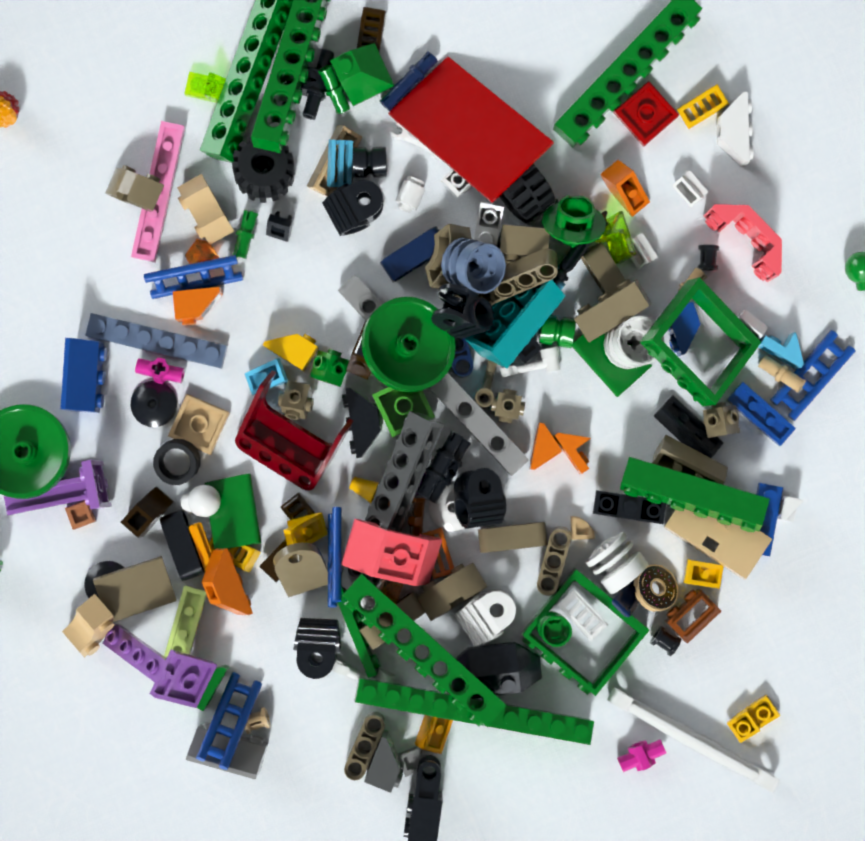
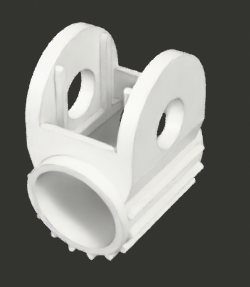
[454,589,516,646]

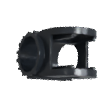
[322,180,383,236]
[431,284,495,339]
[454,468,507,529]
[293,618,341,679]

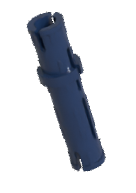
[379,51,438,112]

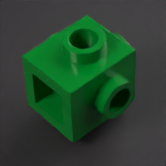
[309,349,349,387]

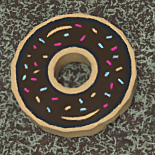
[634,564,678,612]

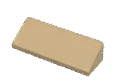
[307,125,362,197]

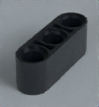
[160,510,205,581]

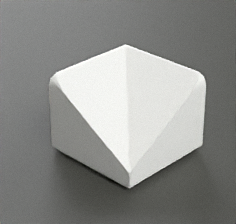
[777,496,803,522]

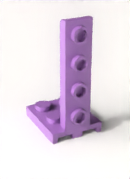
[3,460,112,516]
[102,623,217,708]

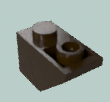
[120,486,174,538]

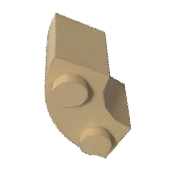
[177,174,234,245]
[62,594,114,658]

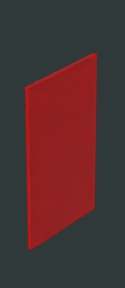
[388,57,554,203]

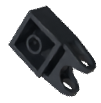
[403,755,443,841]

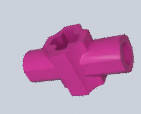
[135,358,185,384]
[617,739,667,772]

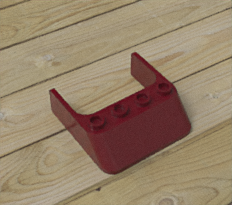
[235,370,353,491]

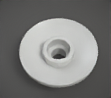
[429,484,464,531]

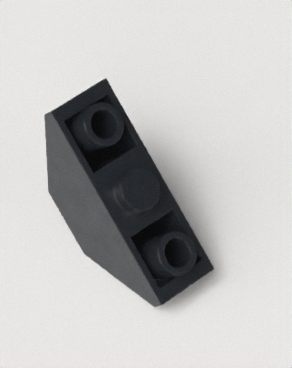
[342,388,381,459]
[592,490,666,524]

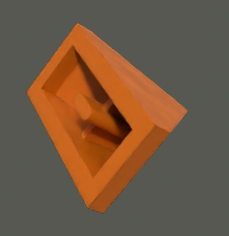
[529,423,563,470]

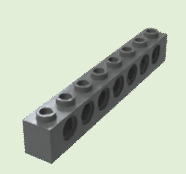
[342,411,444,597]

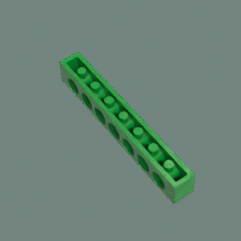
[200,0,293,163]
[251,0,331,153]
[553,0,703,148]
[342,574,506,727]

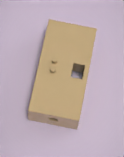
[664,509,772,580]

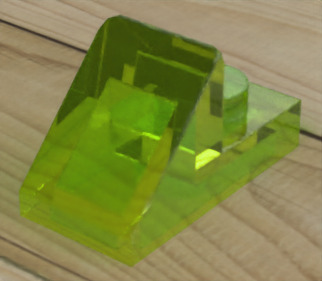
[184,72,226,103]
[595,211,637,264]

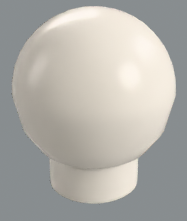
[181,485,221,517]

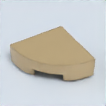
[570,516,595,540]

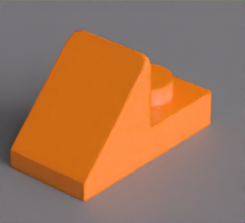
[553,433,591,474]

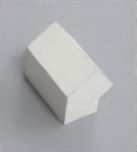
[672,170,709,207]
[622,233,658,270]
[738,309,768,339]

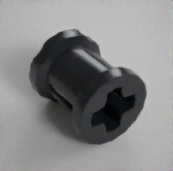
[697,245,719,271]
[650,626,682,656]

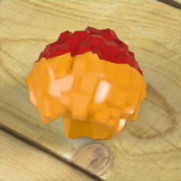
[0,91,19,128]

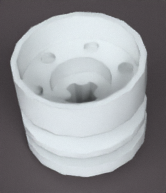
[603,316,665,369]
[585,532,649,594]

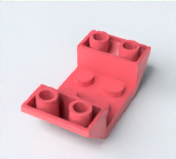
[704,204,782,282]
[341,519,442,586]

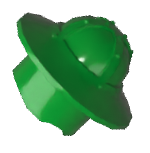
[542,195,606,248]

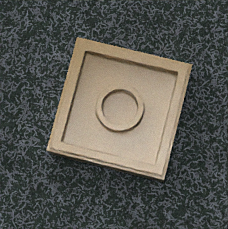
[168,394,230,455]

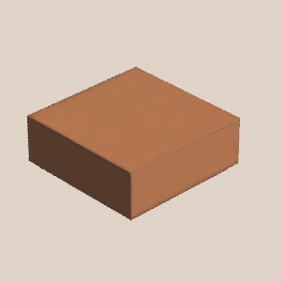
[65,500,96,530]

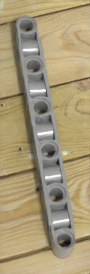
[338,275,529,476]

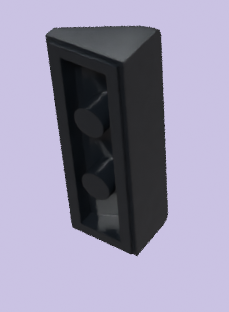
[654,395,724,458]

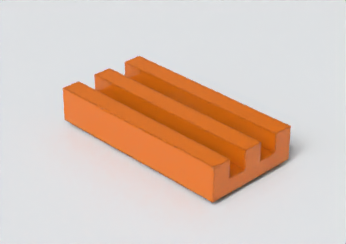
[422,527,454,579]

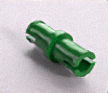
[318,65,350,114]
[232,210,259,259]

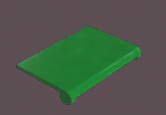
[572,332,652,397]
[205,473,262,550]

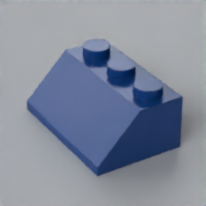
[60,338,107,413]

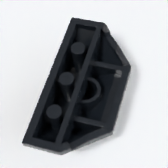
[451,642,542,699]

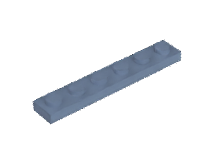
[85,313,228,369]

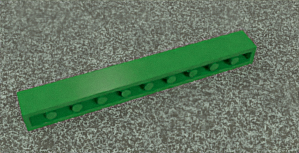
[354,677,594,745]

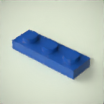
[726,382,796,446]
[756,483,783,556]

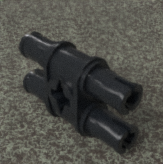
[281,49,334,120]
[416,430,471,504]

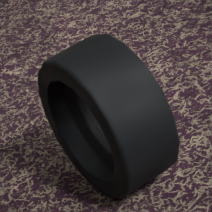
[153,439,201,485]

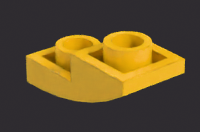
[727,694,780,743]

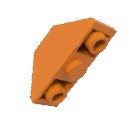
[202,548,253,615]

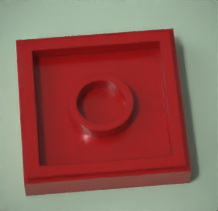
[613,81,679,147]

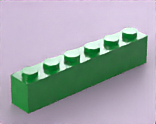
[620,457,770,532]

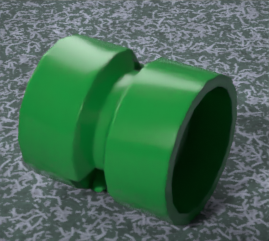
[539,315,576,349]
[537,611,572,647]

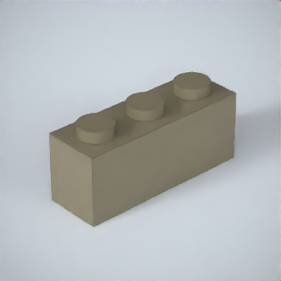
[574,279,652,342]
[652,435,728,485]

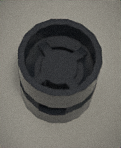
[353,147,387,178]

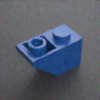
[667,302,701,357]

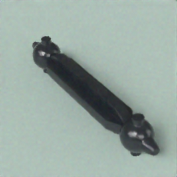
[553,211,608,285]

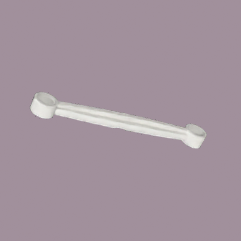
[607,687,780,793]

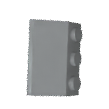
[185,722,268,779]

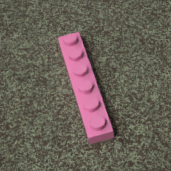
[131,121,185,263]

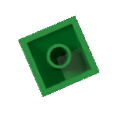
[330,43,394,107]

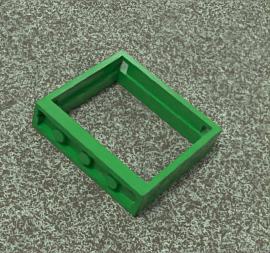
[640,277,761,407]
[521,568,649,696]

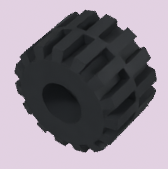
[232,136,295,203]
[499,164,555,224]

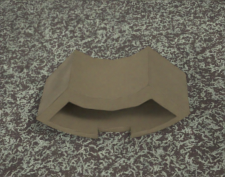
[105,165,164,212]
[425,224,472,289]
[417,563,488,621]

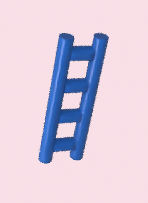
[144,255,243,299]
[770,330,856,421]
[328,507,342,608]
[196,672,262,770]

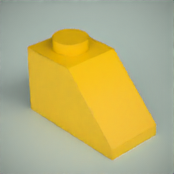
[263,334,319,371]

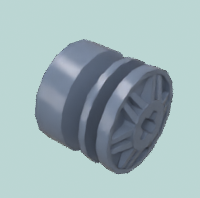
[441,238,506,294]

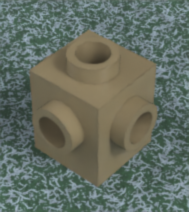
[278,381,314,420]
[491,389,525,424]
[703,402,740,438]

